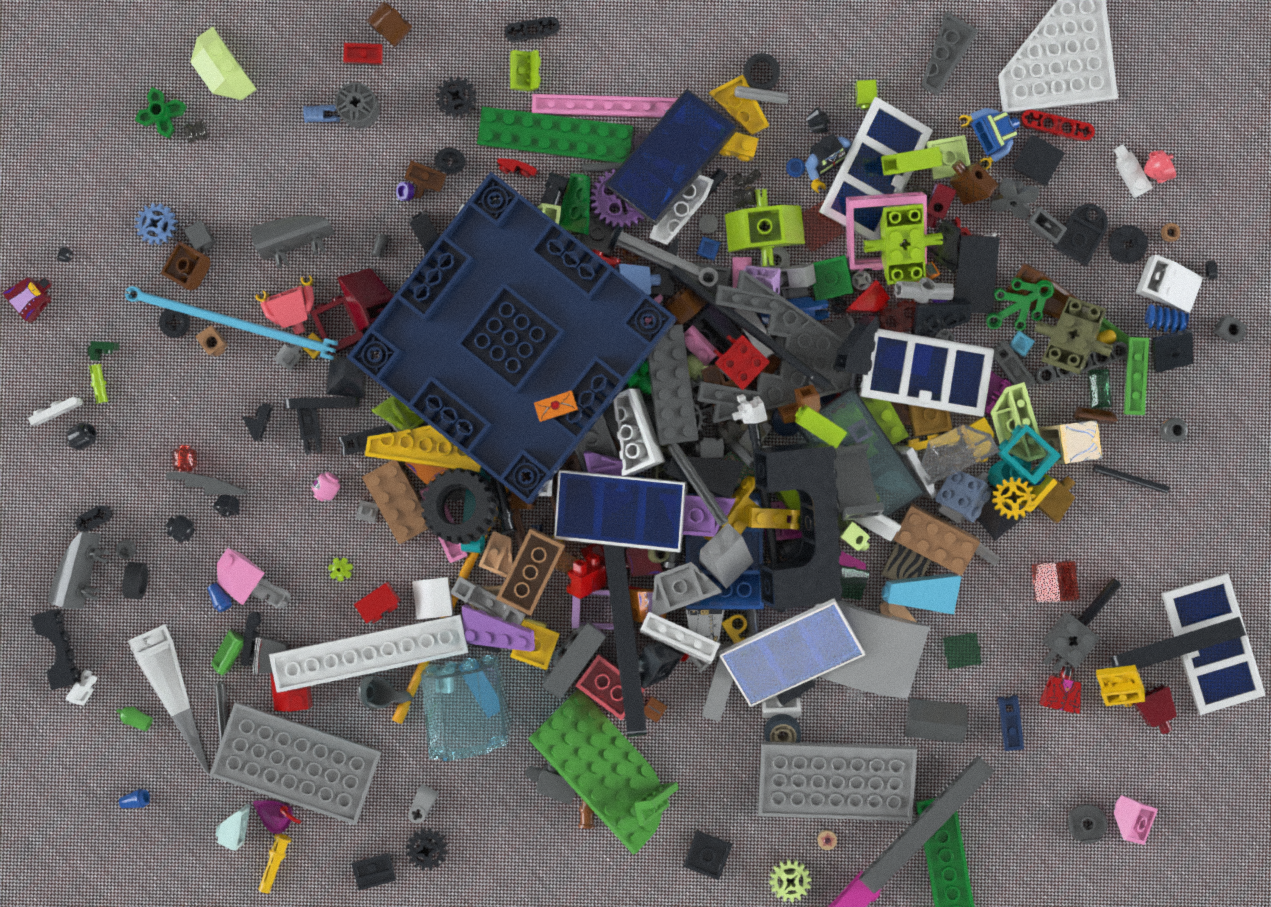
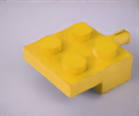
[1096,665,1145,707]

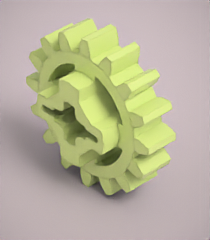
[769,859,811,902]

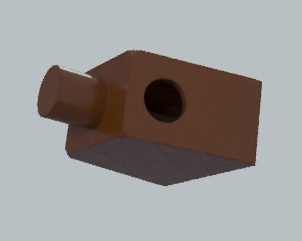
[950,160,998,205]

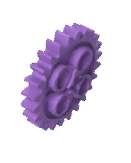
[590,169,652,229]

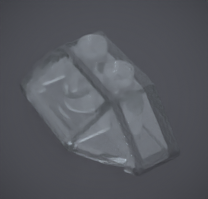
[920,424,999,486]

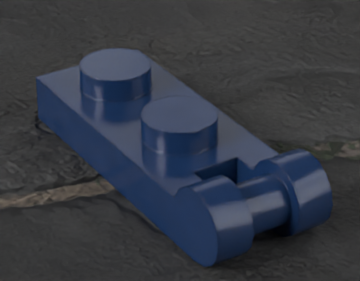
[997,695,1024,752]

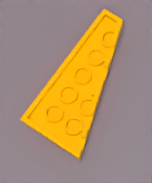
[365,425,481,473]

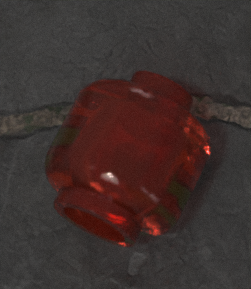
[172,445,197,472]

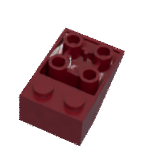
[337,268,394,331]

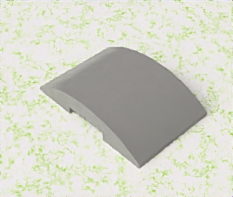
[797,601,930,699]

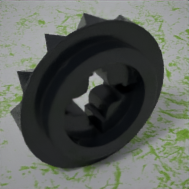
[435,148,465,175]
[159,309,191,338]

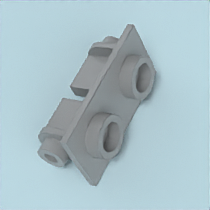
[251,579,291,609]

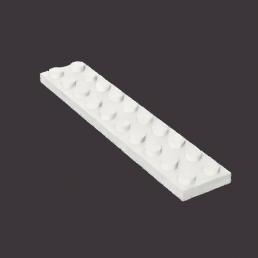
[269,614,468,693]

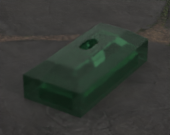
[1088,369,1112,409]

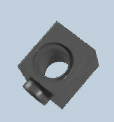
[184,220,216,252]
[1212,314,1248,344]

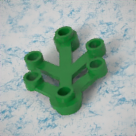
[986,277,1054,331]

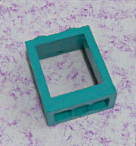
[997,424,1061,485]

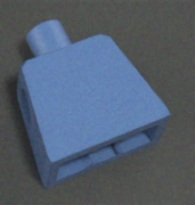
[615,264,661,295]

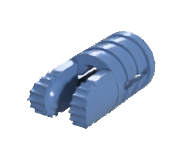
[303,105,340,123]

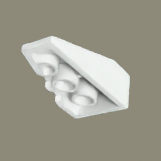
[649,166,714,245]

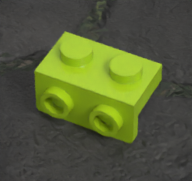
[510,50,541,92]

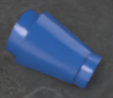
[207,583,232,613]
[119,789,150,809]

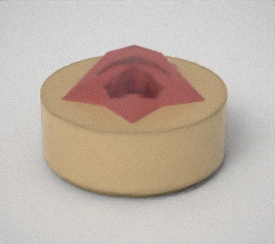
[817,830,837,850]

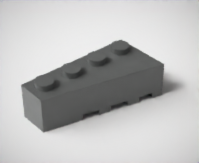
[542,621,607,700]

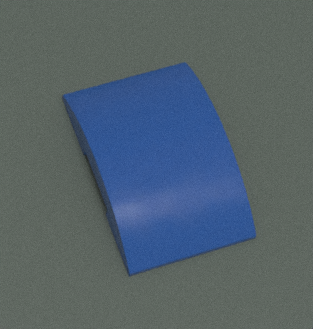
[685,493,764,609]

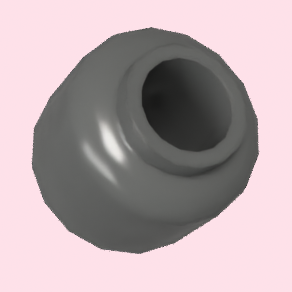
[1159,418,1188,443]

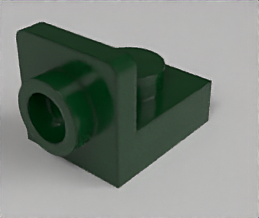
[88,341,120,361]

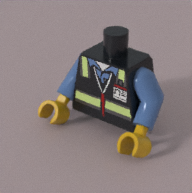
[805,134,866,193]

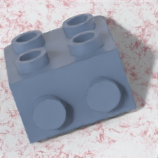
[935,469,992,523]

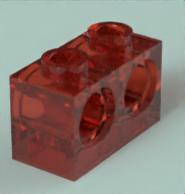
[879,299,916,339]

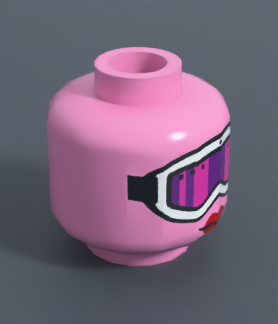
[311,472,340,501]

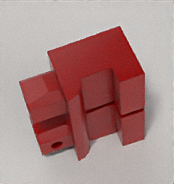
[566,553,606,599]

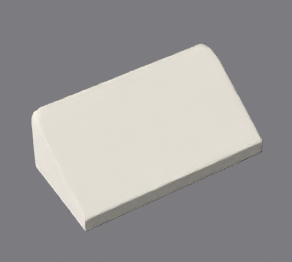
[761,695,801,718]

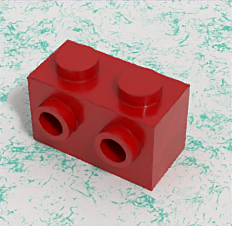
[353,582,401,624]

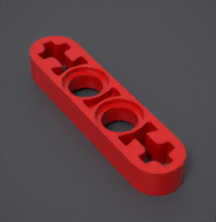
[1020,110,1095,142]

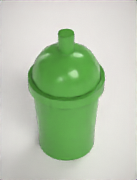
[116,706,153,732]

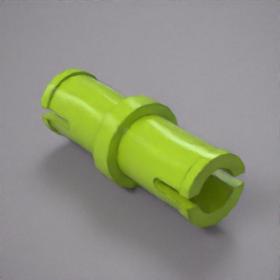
[89,364,109,404]

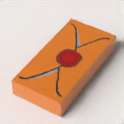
[534,391,578,422]

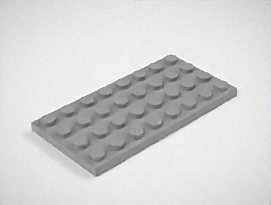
[209,702,382,825]
[758,741,917,821]

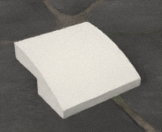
[412,577,454,620]

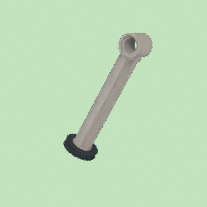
[608,223,718,290]

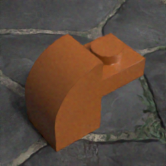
[778,384,820,424]

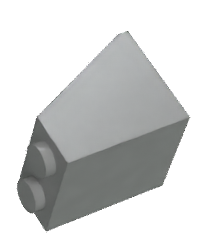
[699,523,754,589]

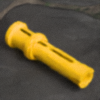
[258,834,291,893]

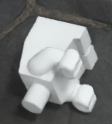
[732,394,767,424]

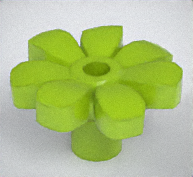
[328,557,353,582]

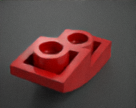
[497,158,538,179]

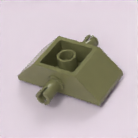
[1034,296,1113,374]

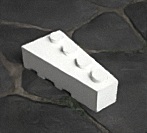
[613,389,665,476]

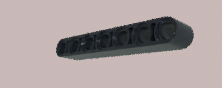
[1110,617,1246,669]

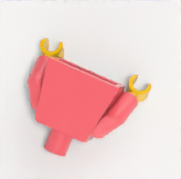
[255,275,314,334]

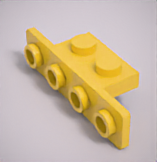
[703,475,761,541]

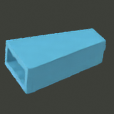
[881,573,961,614]

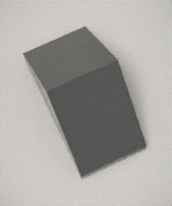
[1027,206,1067,244]

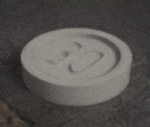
[699,214,718,234]

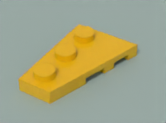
[709,75,769,135]

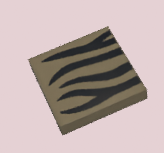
[881,542,931,580]

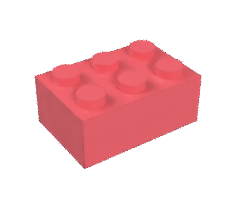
[575,653,645,720]

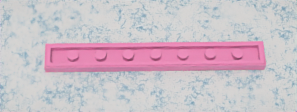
[532,94,685,118]

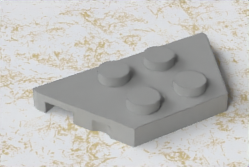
[651,562,722,616]

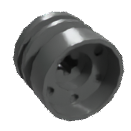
[335,82,380,129]

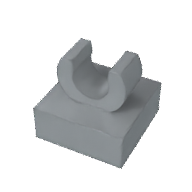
[356,500,379,523]

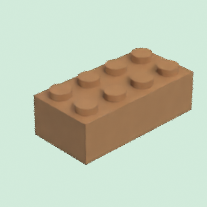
[362,460,428,544]
[893,503,980,576]
[496,527,565,616]

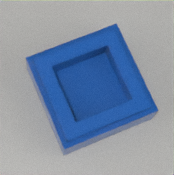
[696,236,721,261]

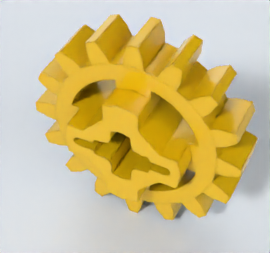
[992,477,1036,520]

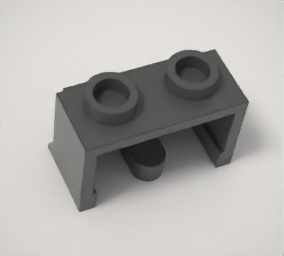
[688,438,724,458]

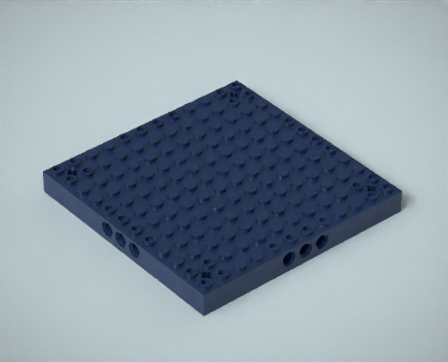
[346,172,677,504]

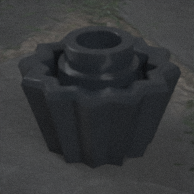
[806,107,830,133]
[212,494,239,518]

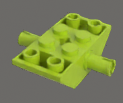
[725,189,805,267]
[863,203,943,285]

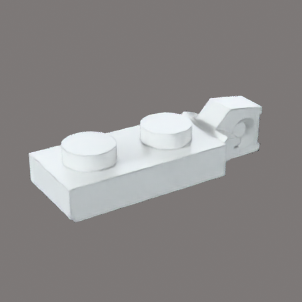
[1114,144,1153,198]

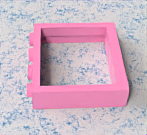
[846,191,927,271]

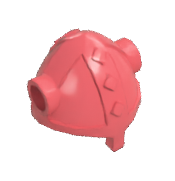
[1144,150,1176,183]

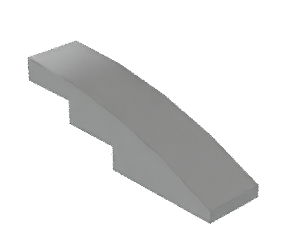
[701,640,741,722]

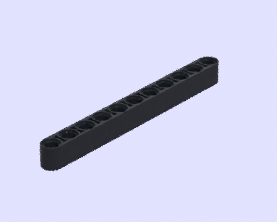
[602,524,647,737]

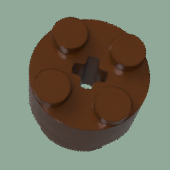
[367,1,413,47]

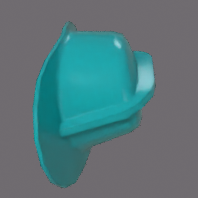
[988,456,1032,487]

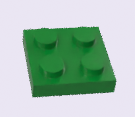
[810,255,854,300]

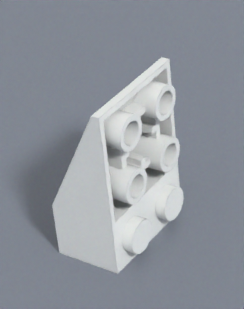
[1135,254,1203,313]

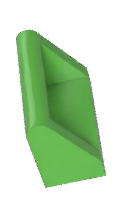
[211,629,244,675]

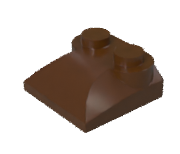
[160,241,211,291]

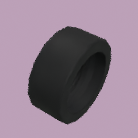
[743,53,780,90]
[122,562,148,600]

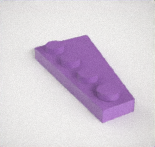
[462,604,535,652]

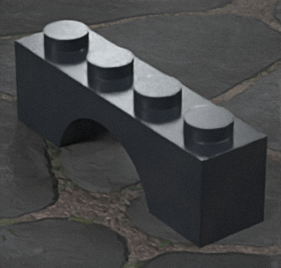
[30,608,80,691]

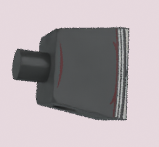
[252,635,290,674]

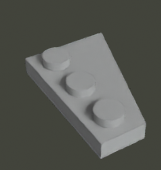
[893,445,938,499]

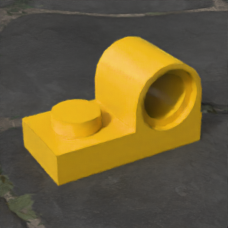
[722,615,749,656]

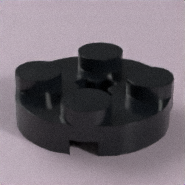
[1107,225,1148,264]

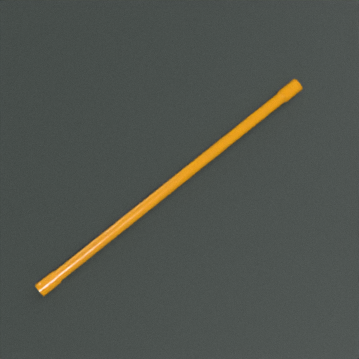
[392,485,510,724]

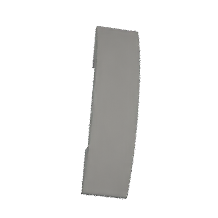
[450,576,526,625]

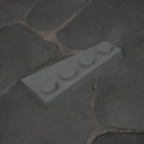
[921,12,979,96]

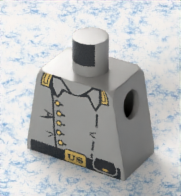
[686,609,724,641]

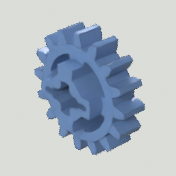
[135,203,178,246]

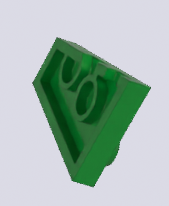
[559,173,590,235]

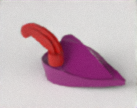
[252,800,301,834]

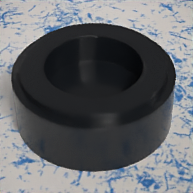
[1205,260,1218,280]

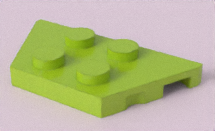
[372,395,424,431]

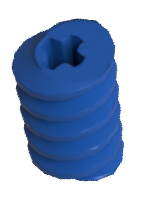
[1144,304,1189,333]

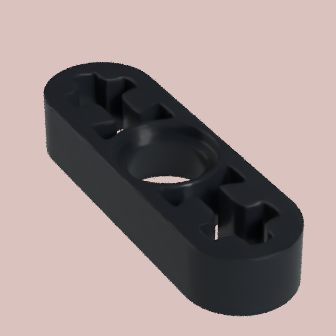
[505,17,560,43]

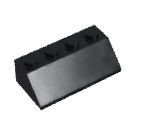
[683,305,742,381]

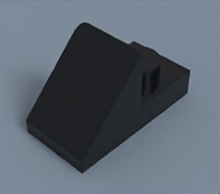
[242,403,274,442]

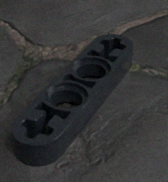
[284,397,360,409]

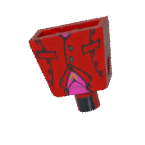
[1039,666,1081,714]

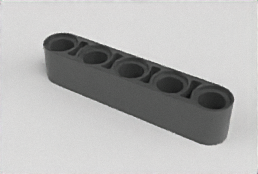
[1034,342,1128,385]

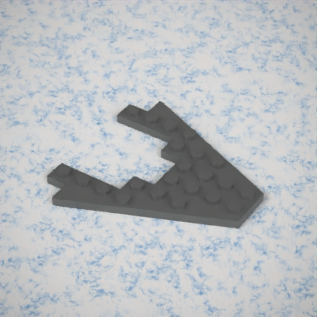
[697,270,856,423]

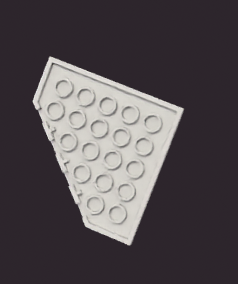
[998,0,1118,113]

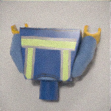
[959,108,1020,170]

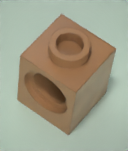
[195,326,229,357]

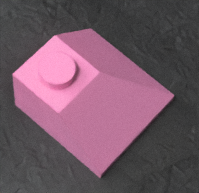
[217,548,264,605]
[1114,795,1158,845]

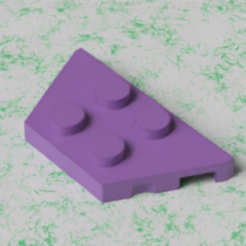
[584,451,634,522]
[660,493,735,537]

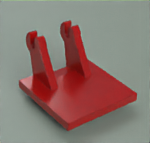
[713,335,770,390]

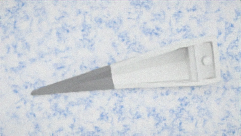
[128,624,209,773]

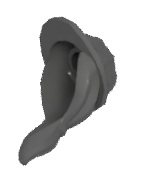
[358,676,413,710]

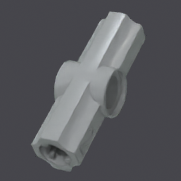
[894,278,954,304]

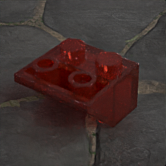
[1031,560,1079,602]

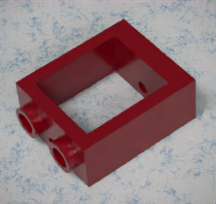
[311,295,365,355]

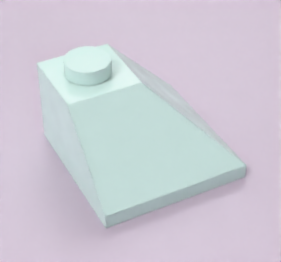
[216,804,251,851]

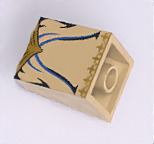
[1038,420,1102,465]

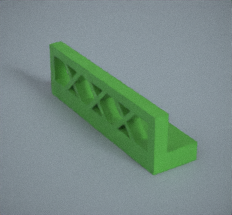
[1124,337,1149,415]
[634,782,679,826]

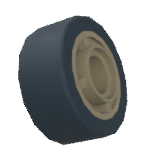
[764,714,801,743]

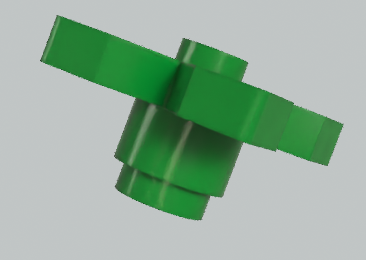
[135,87,187,139]
[624,360,652,396]

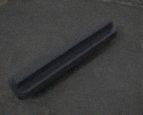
[1078,578,1121,626]

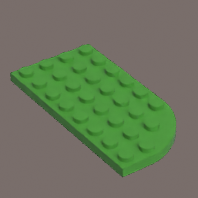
[528,688,663,855]

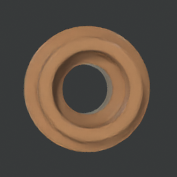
[1161,223,1181,242]

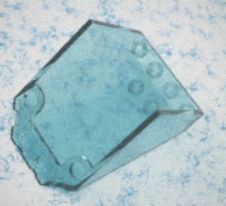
[421,655,511,761]

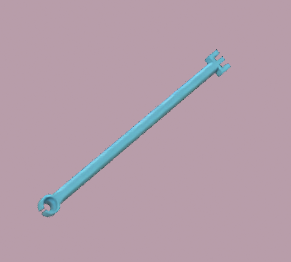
[125,286,338,360]

